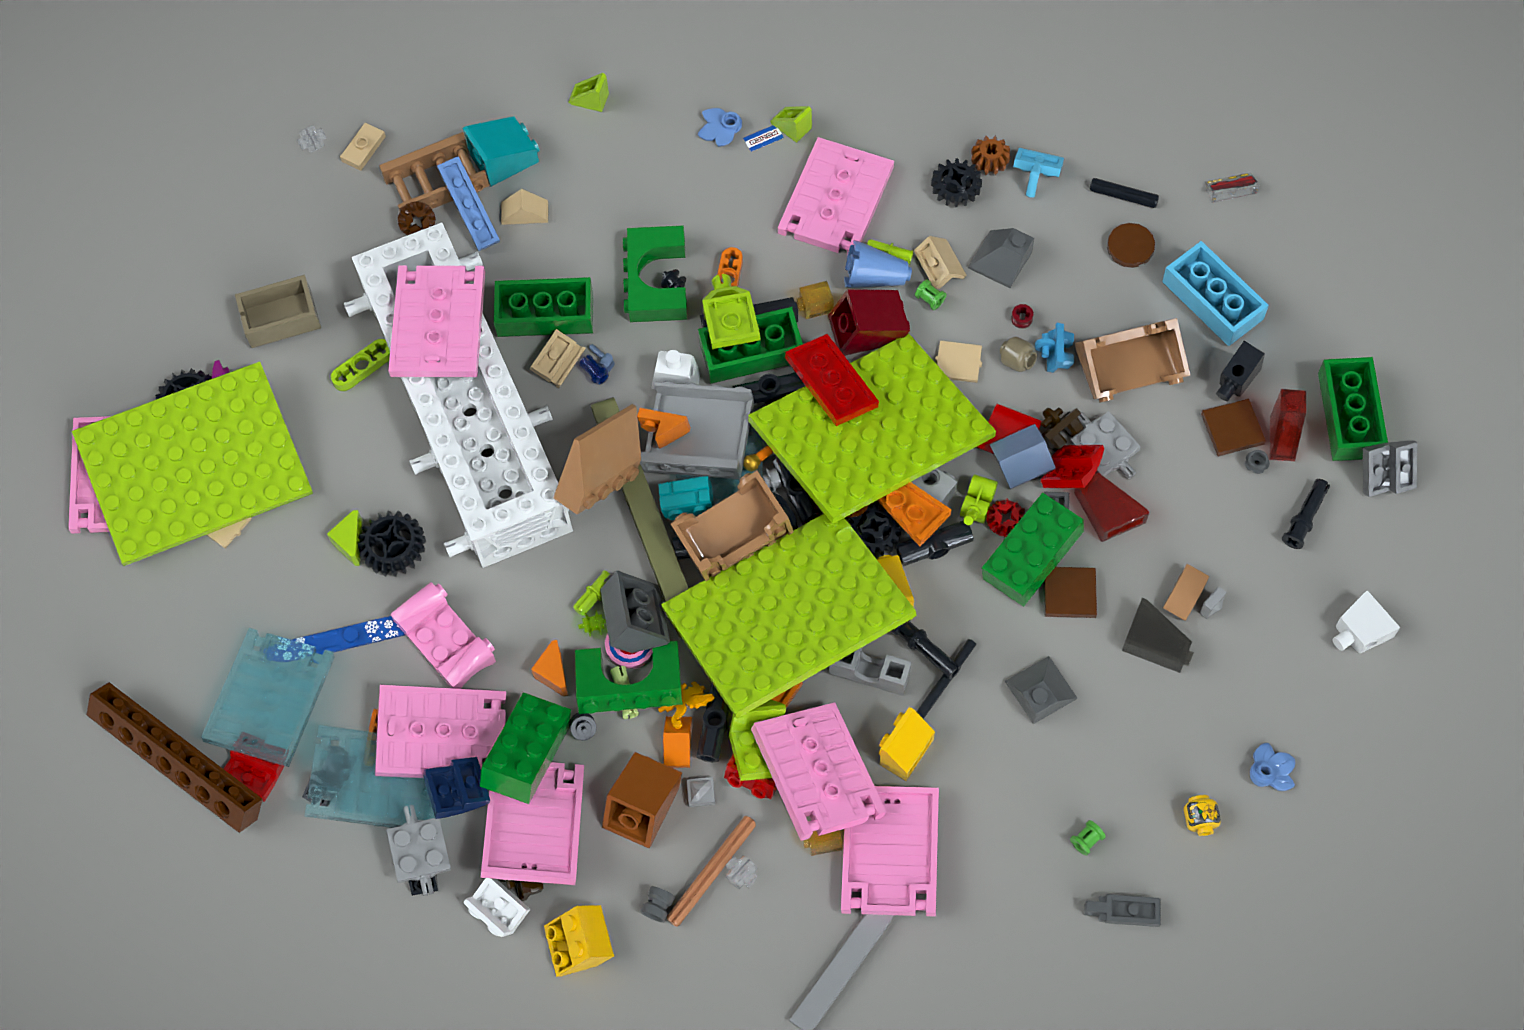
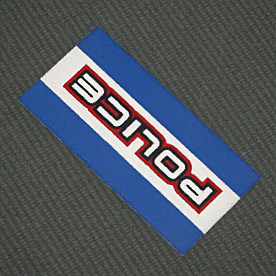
[743,125,784,152]

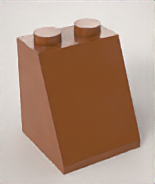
[602,752,682,848]

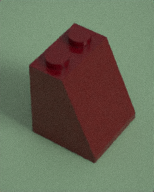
[828,289,910,356]

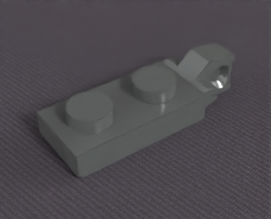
[1084,894,1161,927]

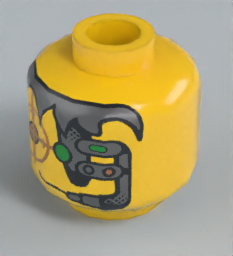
[1183,795,1221,836]

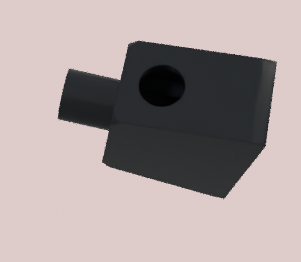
[1216,341,1265,402]

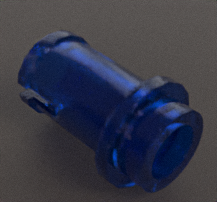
[579,355,609,385]

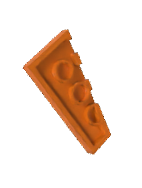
[877,482,952,546]

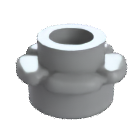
[763,468,782,492]

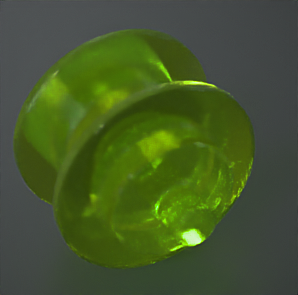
[578,610,606,637]

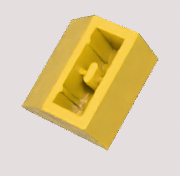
[878,707,935,781]
[544,905,614,977]

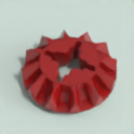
[986,498,1025,537]

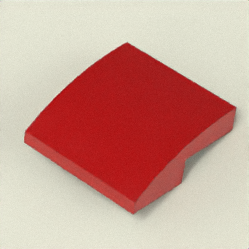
[977,404,1042,454]
[1041,445,1104,488]
[224,733,289,802]

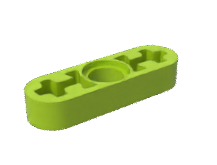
[331,339,390,391]

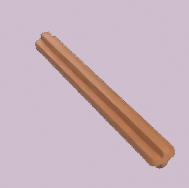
[667,816,756,927]

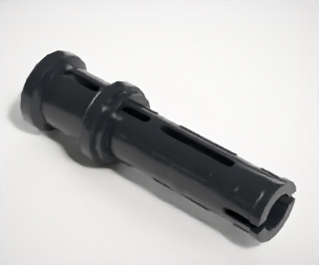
[1282,479,1330,549]
[892,620,961,679]

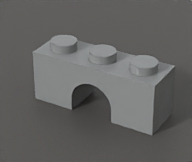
[829,648,912,696]

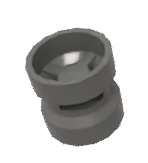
[640,886,675,923]

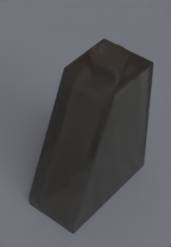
[1122,598,1194,673]

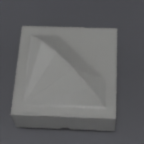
[1200,587,1227,619]
[687,777,715,807]

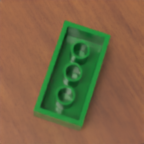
[494,277,593,337]
[698,307,803,384]
[1318,357,1388,461]
[982,492,1084,607]
[480,692,571,804]

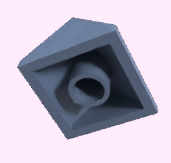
[990,424,1056,489]

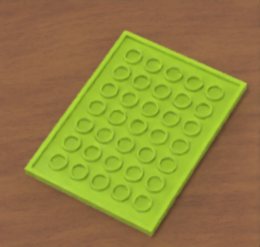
[748,333,996,524]
[72,361,313,566]
[661,514,917,719]

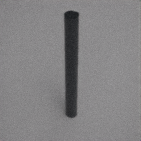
[916,639,976,719]

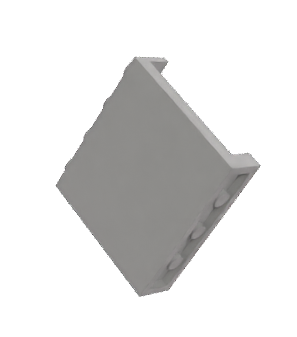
[640,381,754,480]

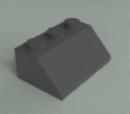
[600,571,670,653]

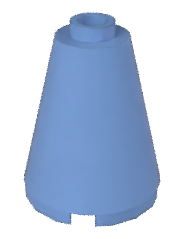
[844,240,912,288]

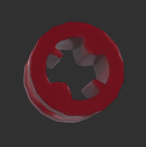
[1011,304,1034,329]

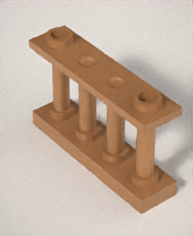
[379,132,489,218]

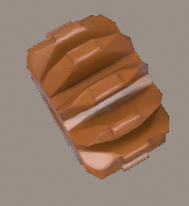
[971,135,1011,176]

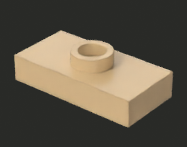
[340,123,386,171]

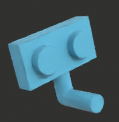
[1013,148,1064,197]

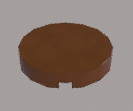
[1107,223,1155,268]

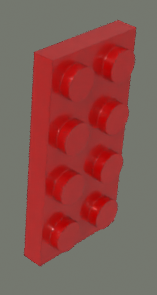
[785,334,879,426]

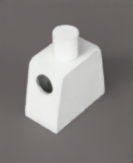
[651,350,701,390]
[1332,590,1400,653]

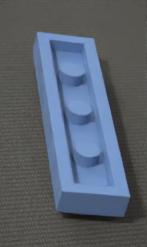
[437,156,500,252]

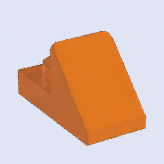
[637,408,691,449]

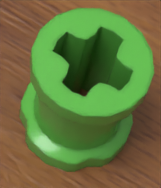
[915,279,947,310]
[1070,820,1106,856]

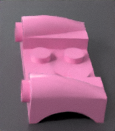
[391,582,496,689]

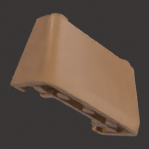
[1075,318,1190,403]
[671,471,794,581]

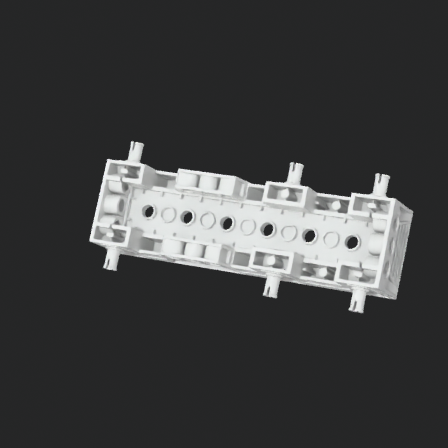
[344,223,573,568]

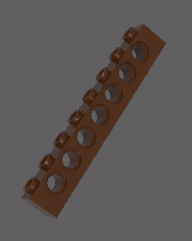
[86,682,263,833]

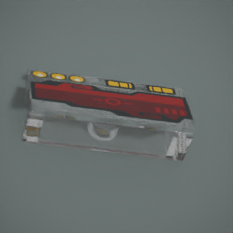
[1205,172,1259,203]

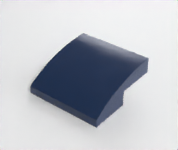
[423,757,490,819]

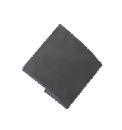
[1363,440,1417,497]

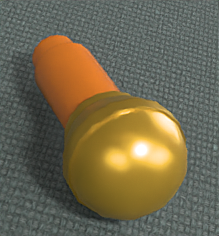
[743,446,773,472]

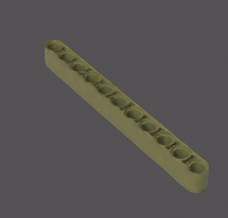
[591,397,689,639]

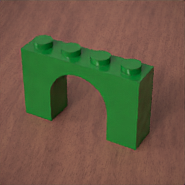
[623,225,687,323]
[575,641,683,714]

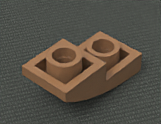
[1162,564,1210,621]

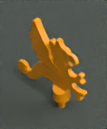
[658,681,715,729]

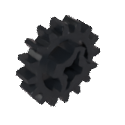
[931,158,982,207]
[849,503,902,556]

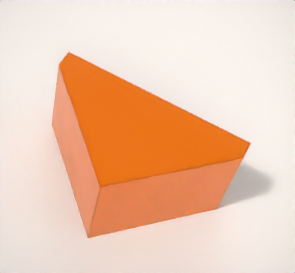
[531,640,568,697]
[663,716,692,768]

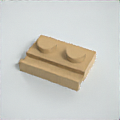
[529,329,586,388]

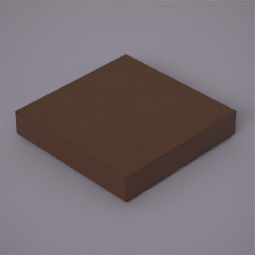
[1201,399,1266,456]
[1044,567,1097,618]

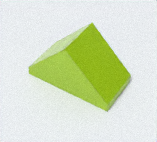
[568,73,609,112]
[770,106,812,143]
[327,510,363,566]

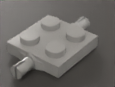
[1070,411,1141,479]
[386,805,451,896]

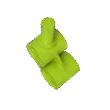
[960,474,998,525]

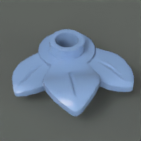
[698,108,742,147]
[1250,743,1295,791]

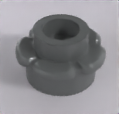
[1245,450,1270,474]

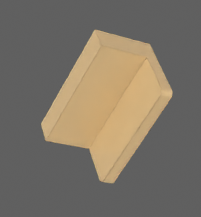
[914,236,967,289]

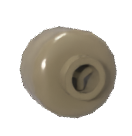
[1000,337,1037,372]

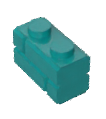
[658,476,714,520]

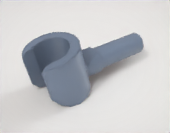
[589,344,615,372]

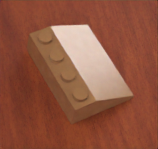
[553,404,641,514]

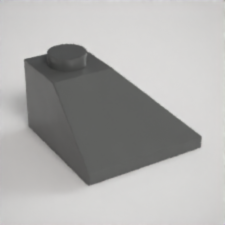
[968,228,1034,288]
[1005,656,1077,724]

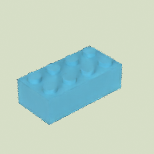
[1162,241,1269,346]

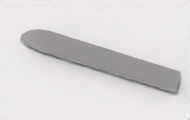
[789,914,894,1030]

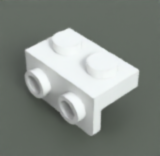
[463,878,530,937]

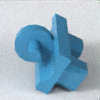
[1035,322,1074,373]

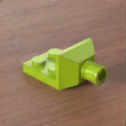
[702,274,760,349]
[729,699,786,781]

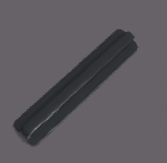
[1090,178,1159,208]

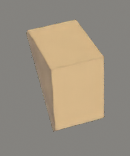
[501,189,548,225]

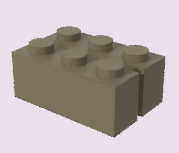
[235,274,321,348]

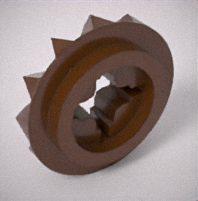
[398,201,436,236]

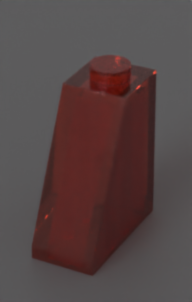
[1270,389,1306,462]
[1074,473,1149,542]

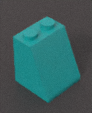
[462,116,540,187]

